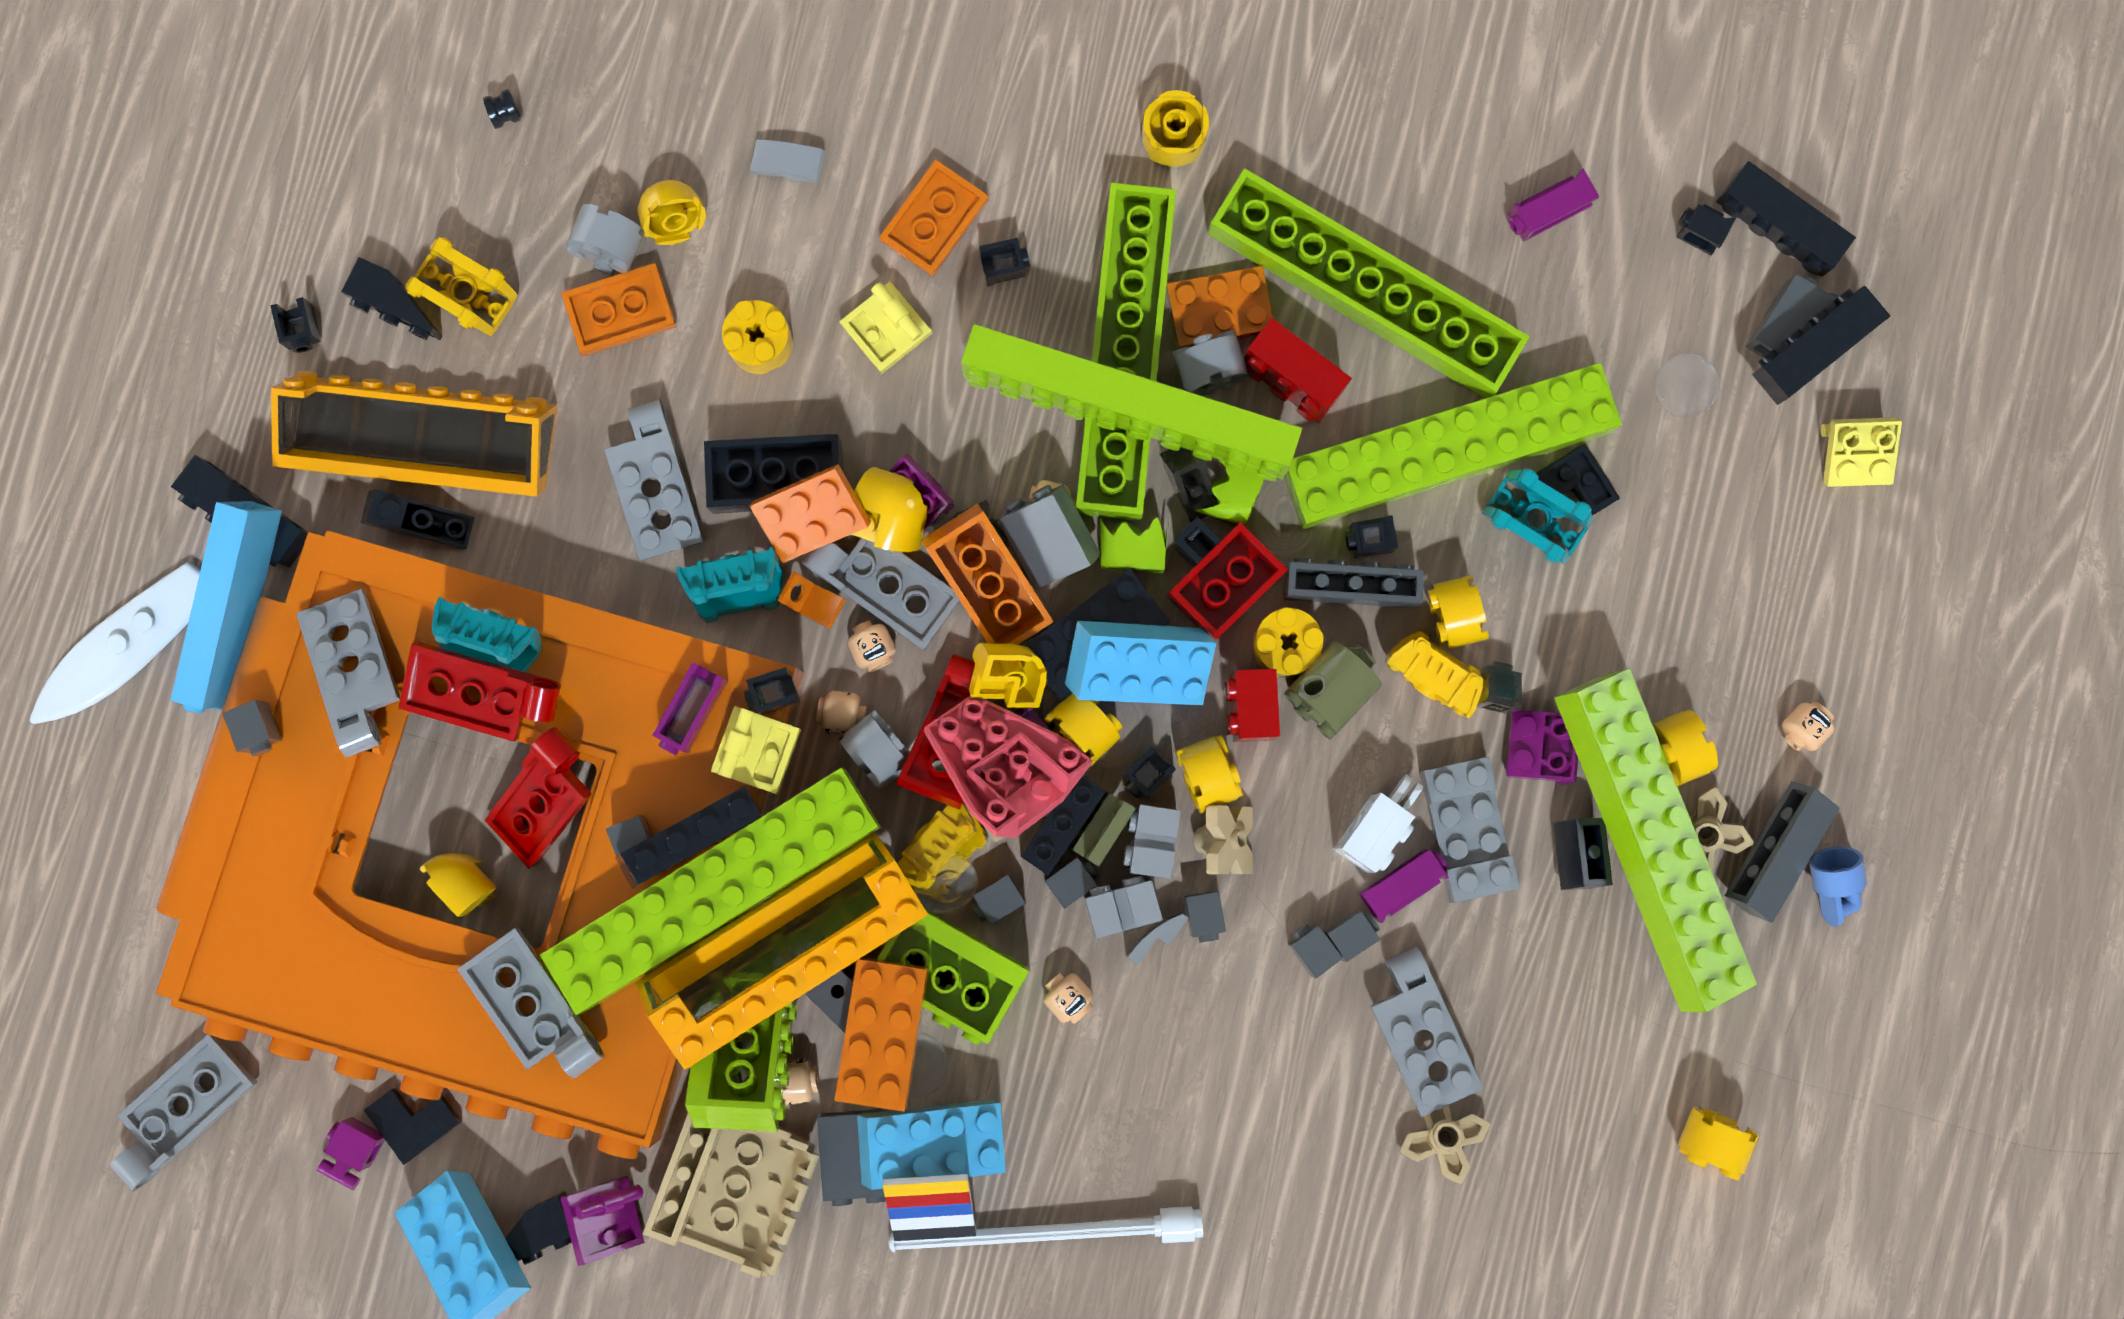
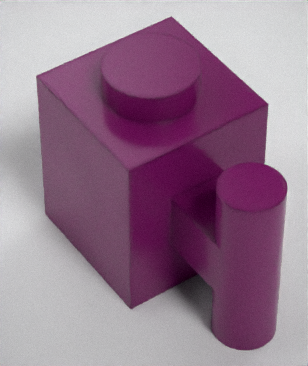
[317,1117,385,1191]

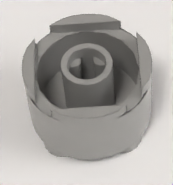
[566,204,644,274]
[1172,330,1249,396]
[838,710,910,791]

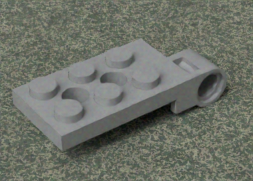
[604,399,705,561]
[802,538,960,651]
[296,589,400,758]
[457,928,605,1079]
[1370,947,1483,1117]
[109,1034,257,1192]

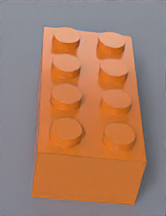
[921,503,1054,645]
[834,957,929,1112]

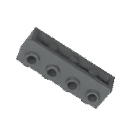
[1284,558,1424,608]
[1724,781,1840,923]

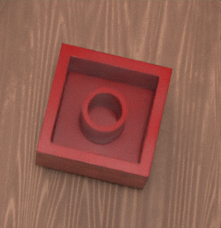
[1224,669,1280,742]

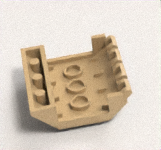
[643,1114,820,1278]

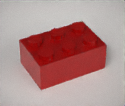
[1244,318,1352,423]
[1167,522,1288,642]

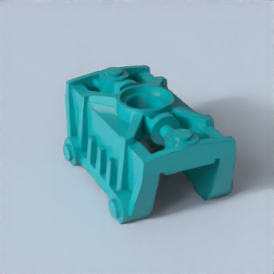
[1482,468,1593,565]
[676,547,784,623]
[431,597,542,672]

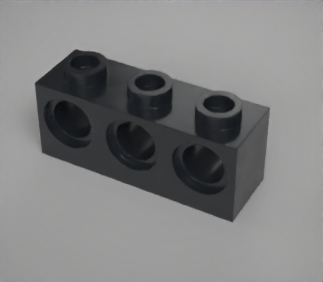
[1020,776,1106,875]

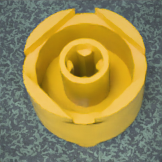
[1142,90,1209,167]
[722,300,793,374]
[1426,575,1489,649]
[1252,607,1324,678]
[1044,693,1122,767]
[1652,709,1718,787]
[1175,735,1243,814]
[1678,1106,1760,1181]

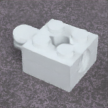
[1333,774,1423,873]

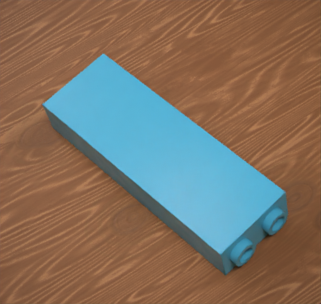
[170,501,282,713]

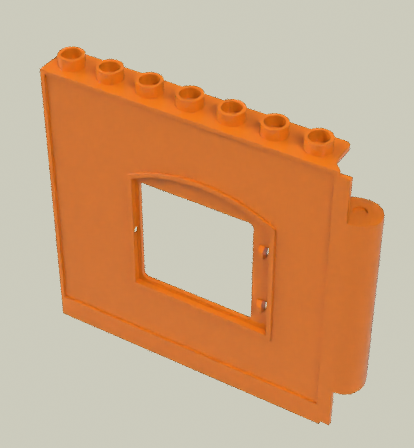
[156,530,804,1159]

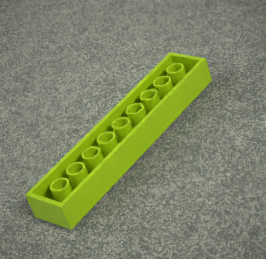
[1208,168,1530,399]
[1076,183,1177,521]
[961,324,1302,481]
[1284,363,1622,530]
[1554,668,1757,1012]
[540,767,881,1015]

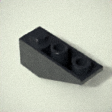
[341,257,442,340]
[360,489,475,549]
[505,1191,572,1265]

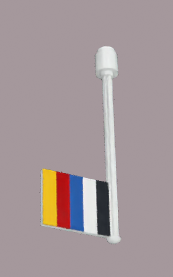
[883,1174,1203,1253]

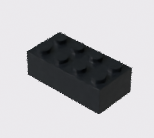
[704,434,843,514]
[1025,568,1170,702]

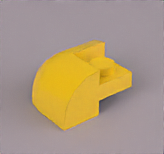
[851,467,927,552]
[969,643,1047,708]
[419,853,497,917]

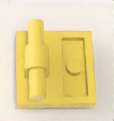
[839,281,932,375]
[1821,417,1902,487]
[711,706,801,794]

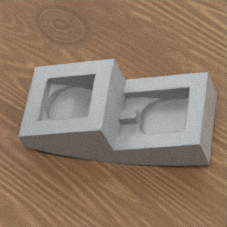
[750,139,825,183]
[1126,913,1188,965]

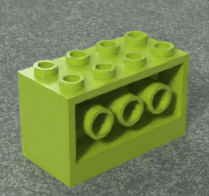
[877,907,1030,1046]
[685,973,797,1132]

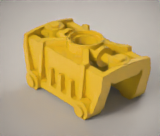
[405,237,518,337]
[1385,629,1483,718]
[897,803,988,897]

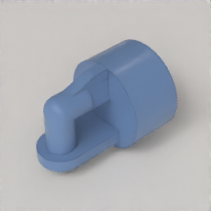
[1809,847,1867,927]

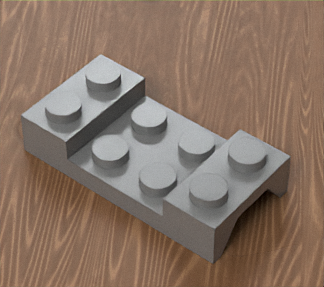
[1419,757,1520,903]

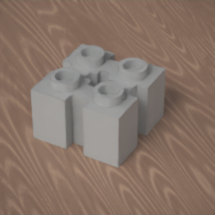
[1123,805,1181,879]
[1084,875,1163,939]

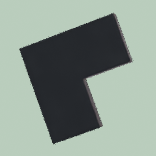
[1536,443,1620,516]
[364,1088,462,1165]

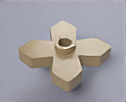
[1689,786,1754,869]
[1194,805,1254,874]
[1399,1105,1490,1184]

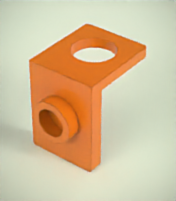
[778,571,846,629]

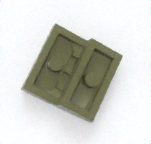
[1070,792,1136,866]

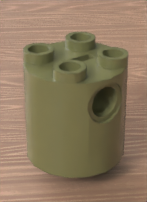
[1283,640,1382,740]

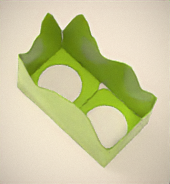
[1195,459,1265,527]
[1100,517,1169,573]

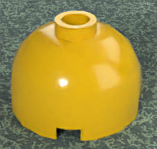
[637,180,706,245]

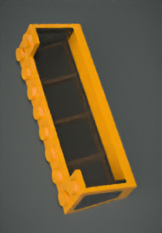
[271,371,557,497]
[636,832,928,1070]

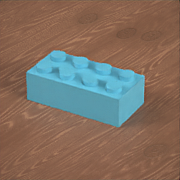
[1065,621,1217,705]
[857,1099,1006,1190]
[394,1170,532,1319]

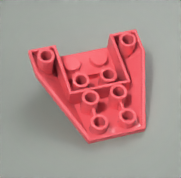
[924,695,1092,838]

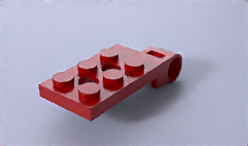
[398,641,561,742]
[897,653,975,810]
[484,727,592,869]

